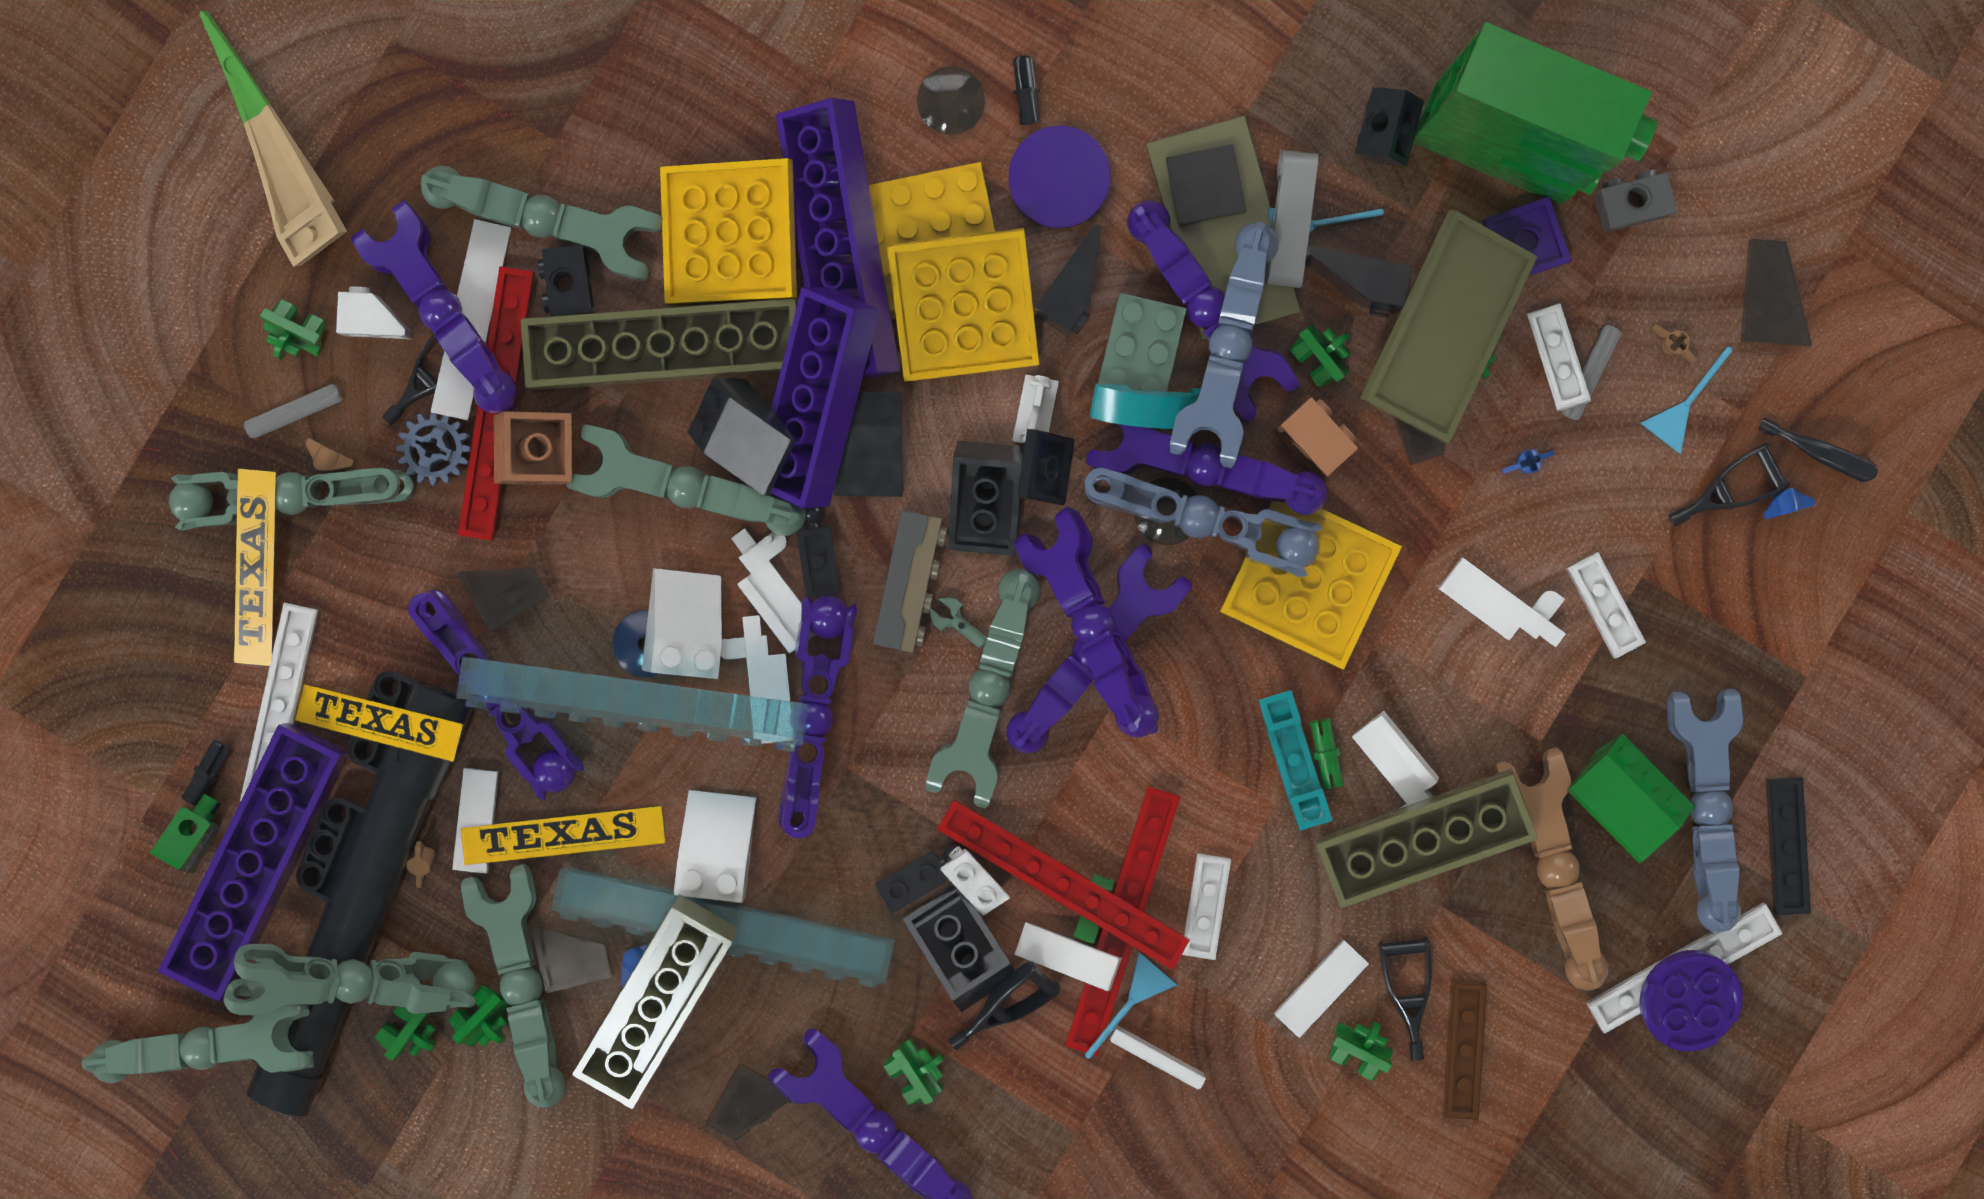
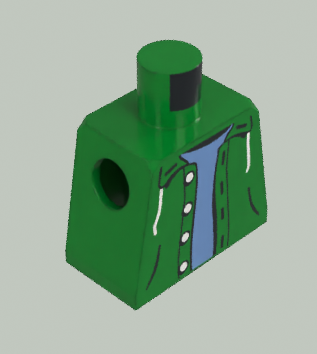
[150,794,222,874]

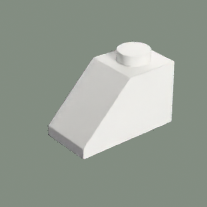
[336,286,412,339]

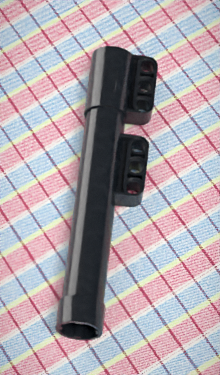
[246,671,474,1116]

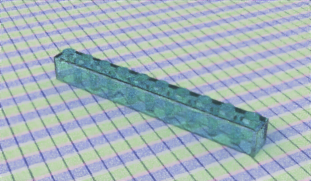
[456,657,810,751]
[551,866,895,988]

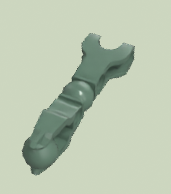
[421,165,663,281]
[566,425,806,536]
[168,468,415,531]
[925,568,1041,809]
[461,864,566,1108]
[224,944,476,1015]
[82,1004,314,1083]

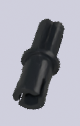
[1013,55,1041,125]
[181,739,231,806]

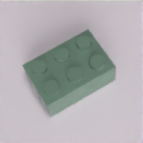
[1098,293,1187,392]

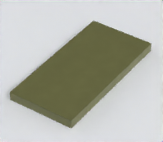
[1146,116,1300,341]
[1360,210,1537,443]

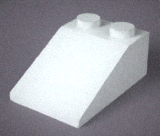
[642,568,722,679]
[674,790,757,903]

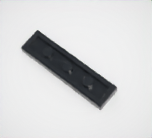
[1766,777,1811,915]

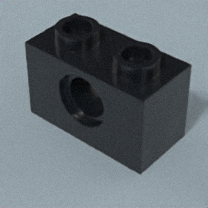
[1355,87,1424,167]
[538,244,596,317]

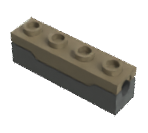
[873,510,947,653]

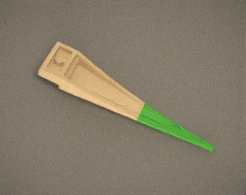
[200,11,347,267]

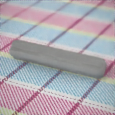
[1562,325,1622,420]
[244,384,342,438]

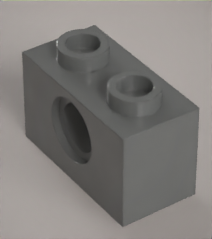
[1593,169,1677,234]

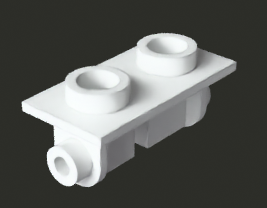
[1012,374,1059,444]
[940,847,1010,916]

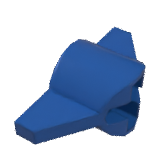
[1501,449,1554,474]
[1763,488,1815,519]
[621,944,649,987]

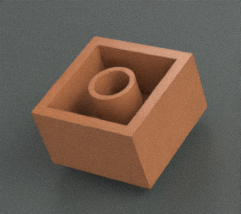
[1274,397,1358,478]
[494,411,572,485]

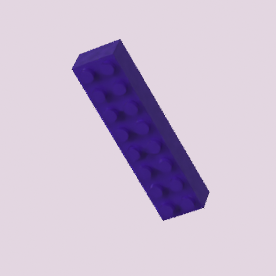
[776,98,900,380]
[158,723,348,1002]

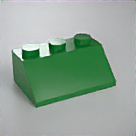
[1567,734,1695,863]

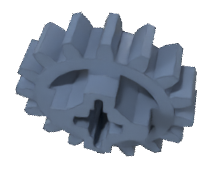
[396,413,471,486]

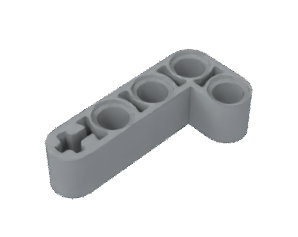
[1266,149,1318,288]

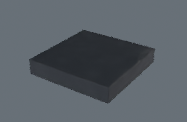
[1166,144,1246,226]
[1017,429,1074,506]

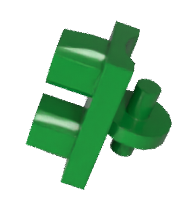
[260,299,326,360]
[1289,324,1351,388]
[449,985,511,1047]
[375,1006,436,1061]
[1329,1021,1393,1081]
[883,1038,944,1105]

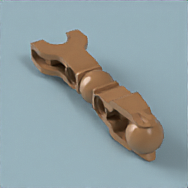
[1494,747,1609,991]

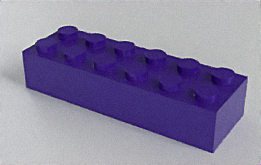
[771,287,880,509]

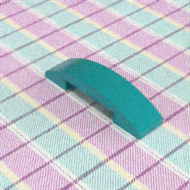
[1089,384,1201,429]
[1258,690,1333,831]

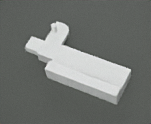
[731,528,815,653]
[1438,557,1566,647]
[721,615,794,744]
[1352,711,1439,808]

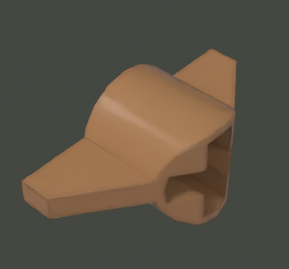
[1651,324,1697,364]
[306,438,356,473]
[406,841,436,888]

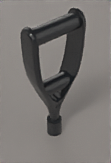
[382,334,438,426]
[1758,417,1878,482]
[1668,443,1790,527]
[1378,936,1432,1061]
[949,961,1061,1050]

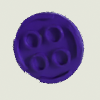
[1009,126,1111,228]
[1639,950,1743,1051]

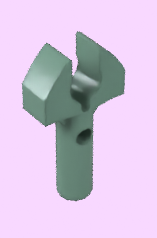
[930,598,987,648]

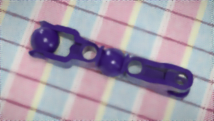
[351,200,517,413]
[1127,200,1300,422]
[1085,424,1328,515]
[1014,506,1159,738]
[1006,543,1192,754]
[408,590,585,800]
[778,595,858,839]
[768,1028,973,1199]

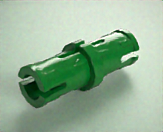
[1309,718,1345,789]

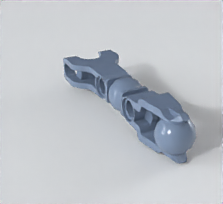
[1170,222,1279,468]
[1085,468,1322,577]
[1666,688,1743,933]

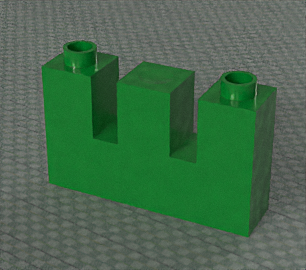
[1413,22,1658,205]

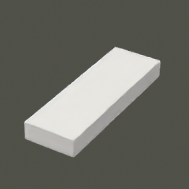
[1527,304,1591,412]
[1566,552,1646,658]
[452,768,500,873]
[1182,853,1231,960]
[1014,922,1122,991]
[1274,939,1369,1038]
[1109,1025,1206,1089]

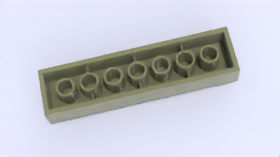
[521,299,798,391]

